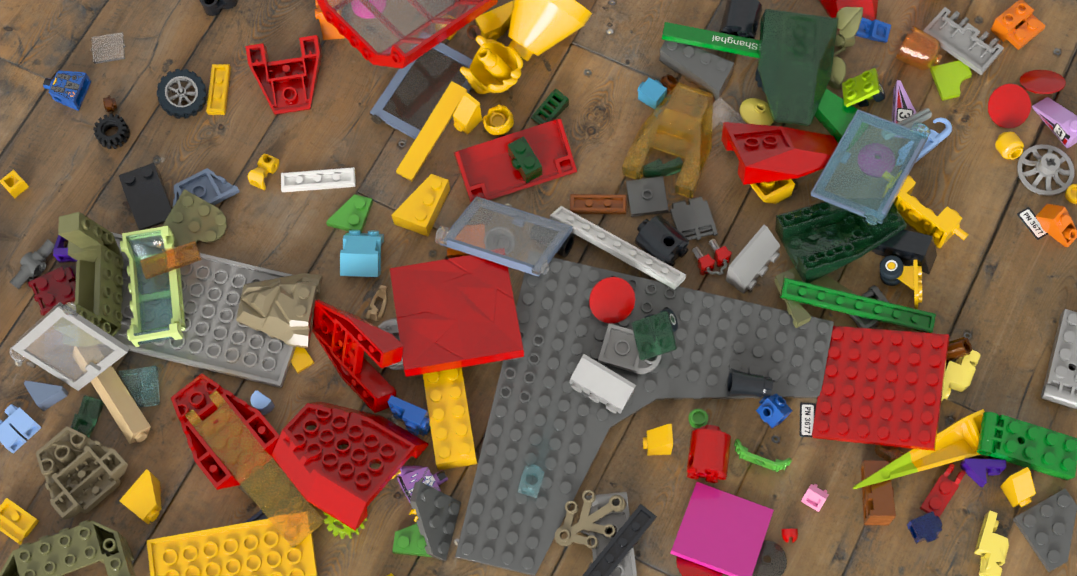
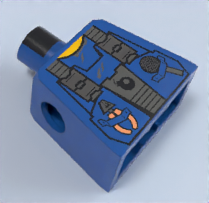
[43,70,91,111]

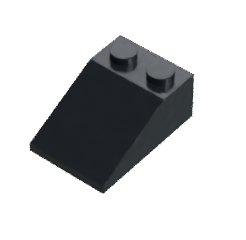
[119,163,172,230]

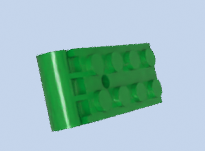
[977,412,1077,481]

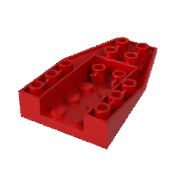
[721,122,838,185]

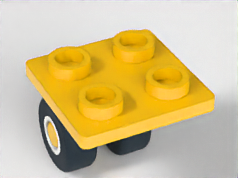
[880,255,922,309]

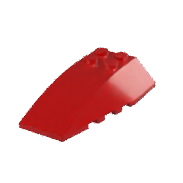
[171,373,280,490]

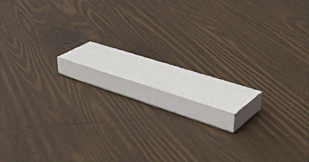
[281,167,356,192]

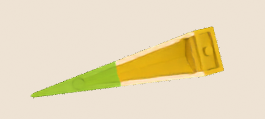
[853,409,985,489]

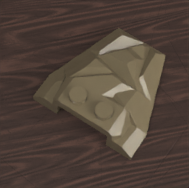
[236,273,323,348]
[36,426,128,520]

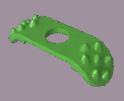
[734,439,792,472]

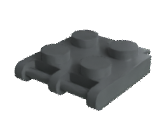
[670,196,718,240]

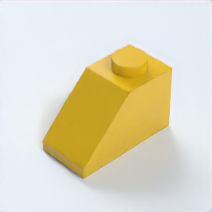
[453,92,482,135]
[643,424,673,456]
[1000,467,1036,508]

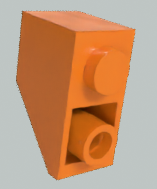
[1036,204,1077,247]

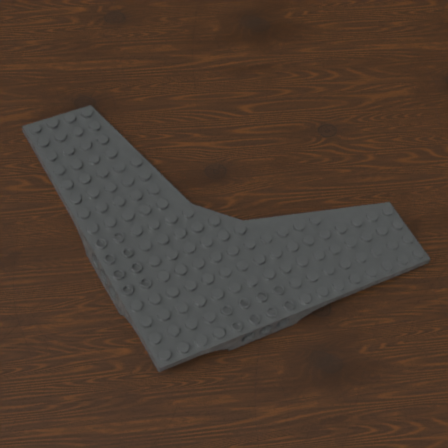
[455,252,834,576]

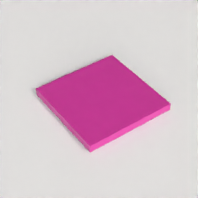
[670,482,774,576]

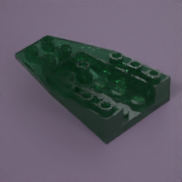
[758,9,838,126]
[775,198,907,283]

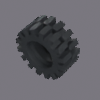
[93,114,130,149]

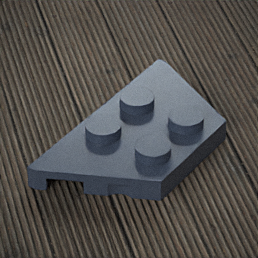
[173,168,240,207]

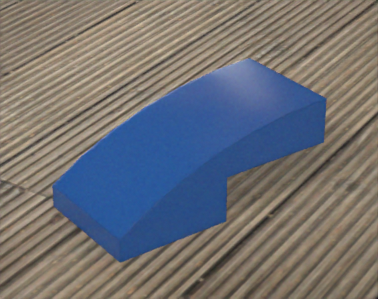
[855,17,891,43]

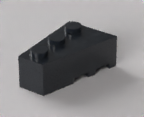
[869,223,937,274]

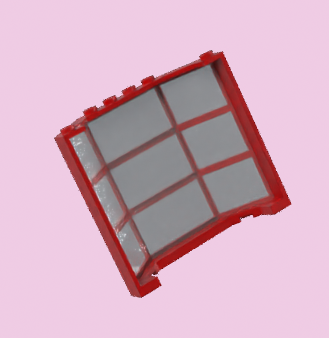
[317,0,498,69]

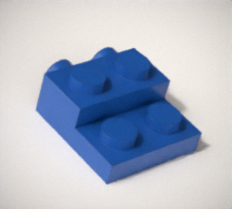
[388,395,431,436]

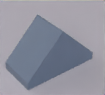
[24,380,69,411]

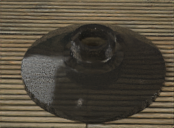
[752,540,787,576]

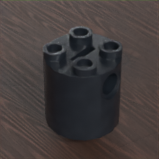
[719,0,762,39]
[635,215,689,267]

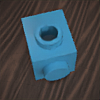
[637,77,667,110]

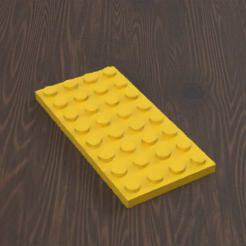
[147,512,318,576]

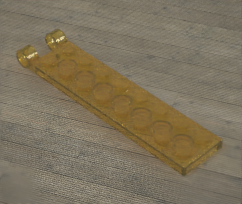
[185,390,325,548]

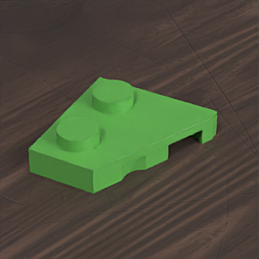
[326,194,373,233]

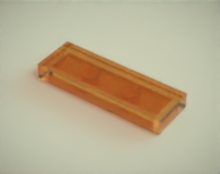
[140,241,202,279]

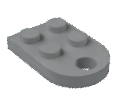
[598,323,662,374]

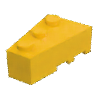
[391,174,450,237]

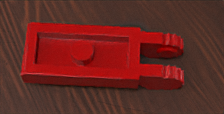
[920,463,966,520]

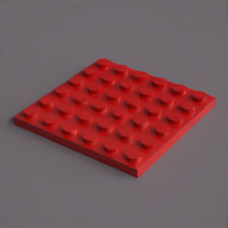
[812,326,950,451]

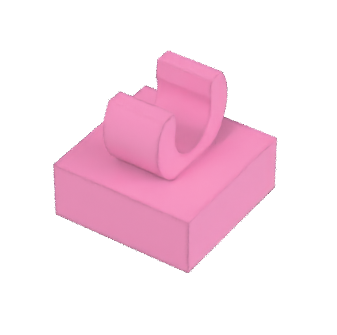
[801,484,829,512]

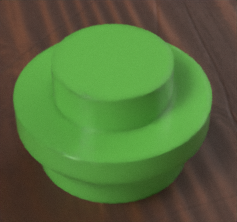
[688,409,708,429]

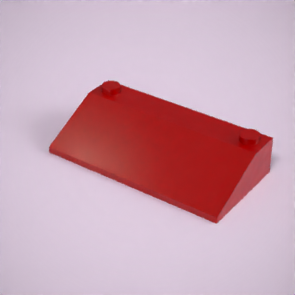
[453,118,577,202]

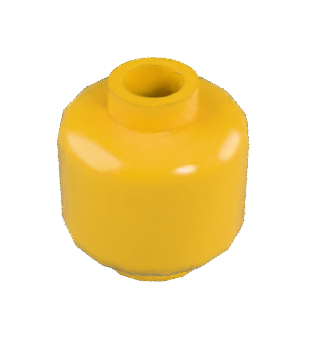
[995,132,1024,159]

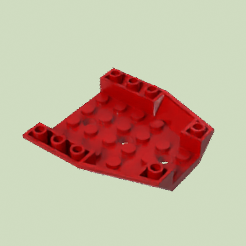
[272,402,429,530]

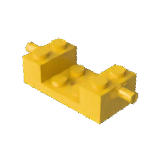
[880,171,969,249]

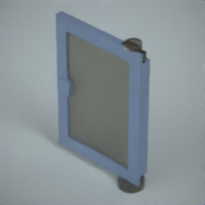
[370,29,472,148]

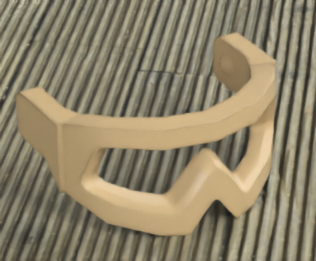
[366,285,387,321]

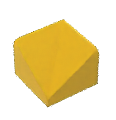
[0,170,29,199]

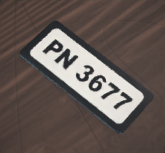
[1017,207,1048,240]
[799,402,816,437]

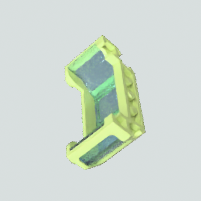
[120,226,186,347]

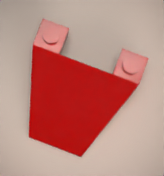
[245,35,322,115]

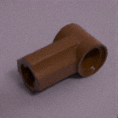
[946,337,972,365]

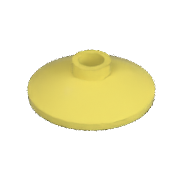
[739,98,775,126]

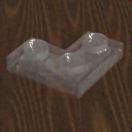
[694,97,746,136]

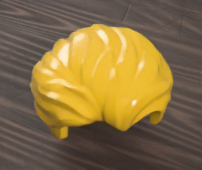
[482,105,514,135]

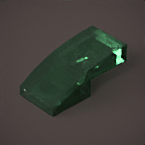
[643,157,683,178]
[71,395,104,438]

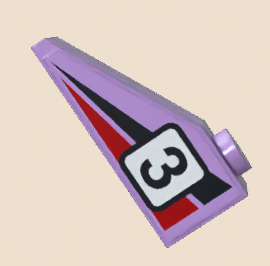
[892,80,920,139]
[1032,97,1077,148]

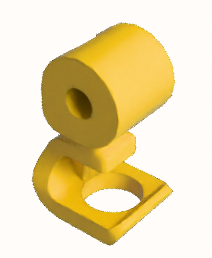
[248,153,279,190]

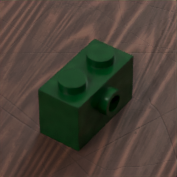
[508,137,542,183]

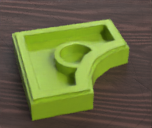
[930,60,972,101]

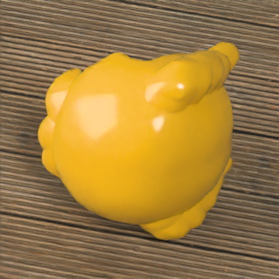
[460,35,523,94]

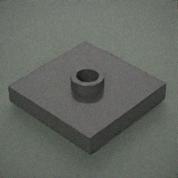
[626,176,669,217]

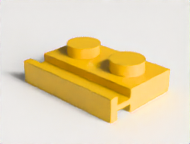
[0,498,39,545]

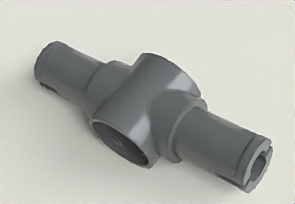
[10,239,55,289]

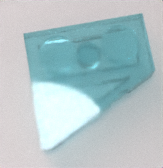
[119,366,160,407]

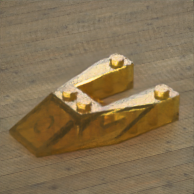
[622,82,713,198]

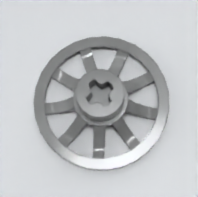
[1017,144,1074,196]

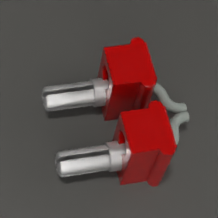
[692,239,732,276]

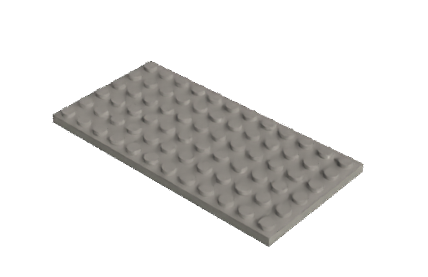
[62,232,296,388]

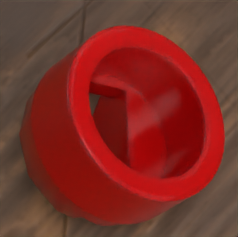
[781,529,798,543]

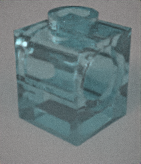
[518,464,545,498]

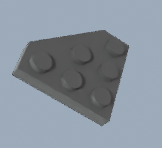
[410,482,461,561]
[1013,488,1077,573]

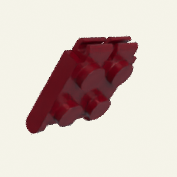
[28,266,76,316]

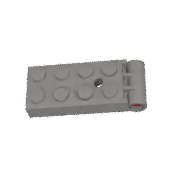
[1041,309,1077,409]
[586,492,637,576]

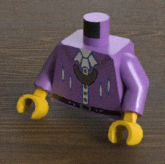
[392,465,448,522]

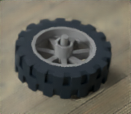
[157,69,207,119]

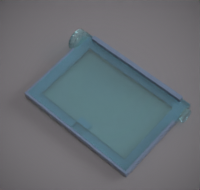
[811,109,931,225]

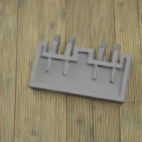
[922,7,1004,75]

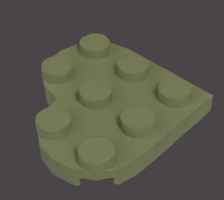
[163,189,227,249]

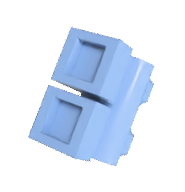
[0,404,42,454]

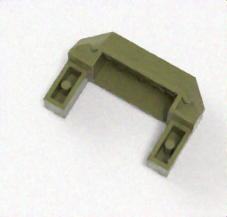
[54,212,124,345]
[0,520,136,576]

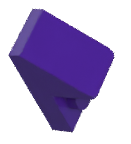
[960,458,1006,488]

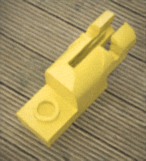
[941,350,981,402]
[974,511,1009,576]

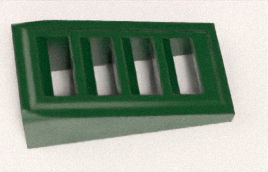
[531,89,569,125]

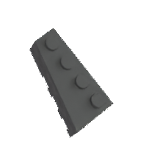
[659,40,734,102]

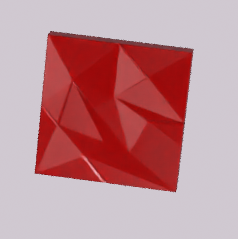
[390,249,524,377]

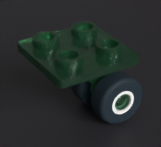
[632,309,678,360]

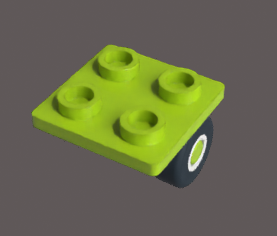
[842,68,885,107]

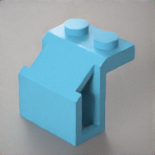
[340,230,384,277]

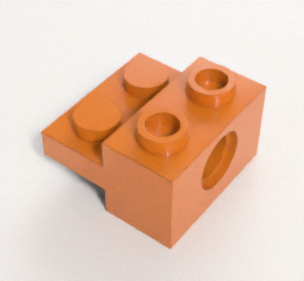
[990,0,1046,50]

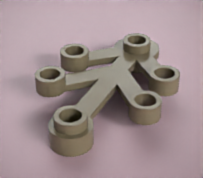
[555,490,626,549]

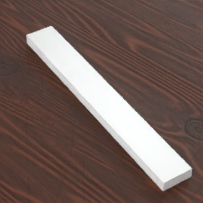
[550,206,686,290]

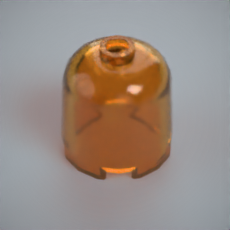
[895,25,942,70]

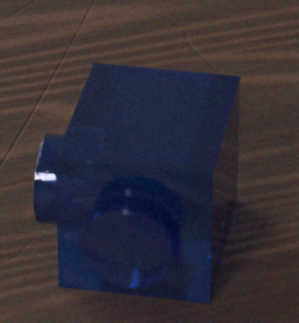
[907,511,942,544]

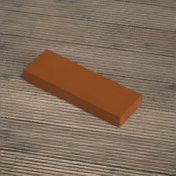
[570,194,626,214]

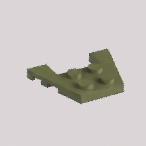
[774,262,855,328]

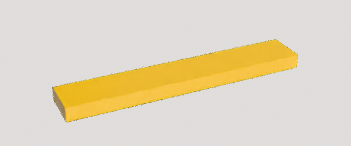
[396,81,468,181]

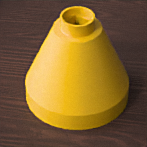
[508,0,592,61]

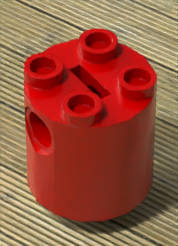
[687,425,731,483]

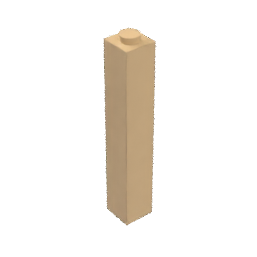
[73,343,151,444]

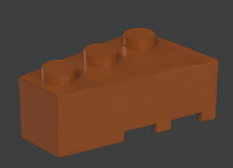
[861,460,896,525]

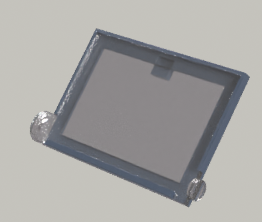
[435,196,573,277]

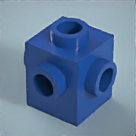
[756,393,793,428]

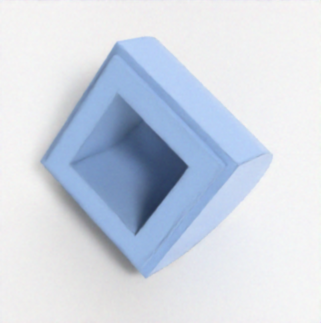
[250,390,275,415]

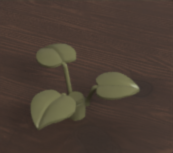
[791,7,863,89]

